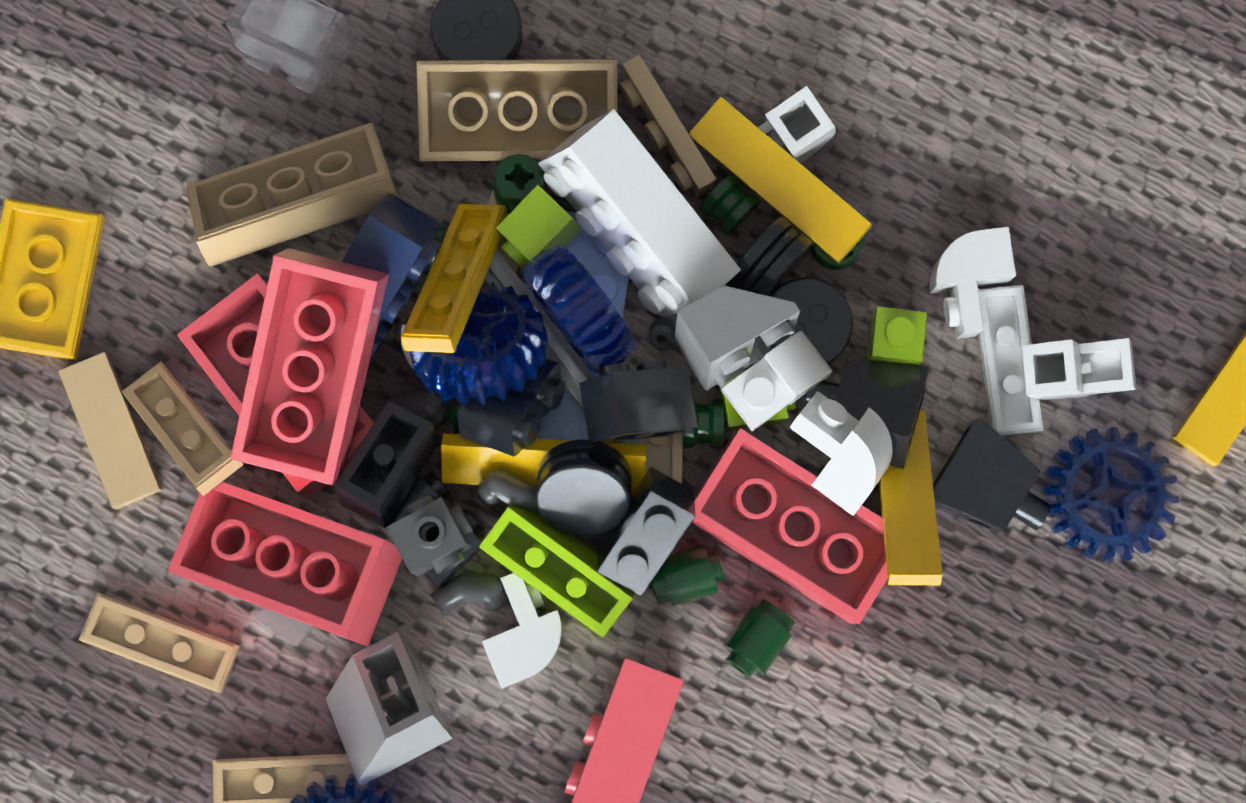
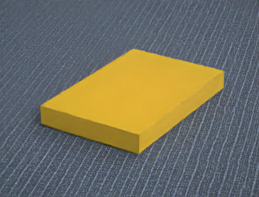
[0,198,105,361]

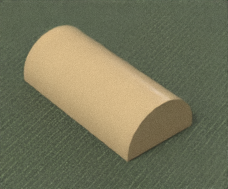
[417,59,617,161]
[186,123,399,267]

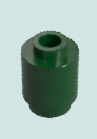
[651,545,725,606]
[723,599,795,677]

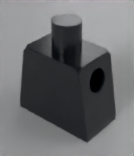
[805,358,929,469]
[933,418,1052,533]

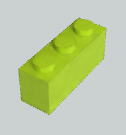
[479,505,635,638]

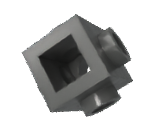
[386,495,473,576]

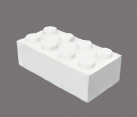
[538,109,741,317]

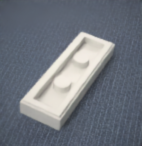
[978,285,1044,436]

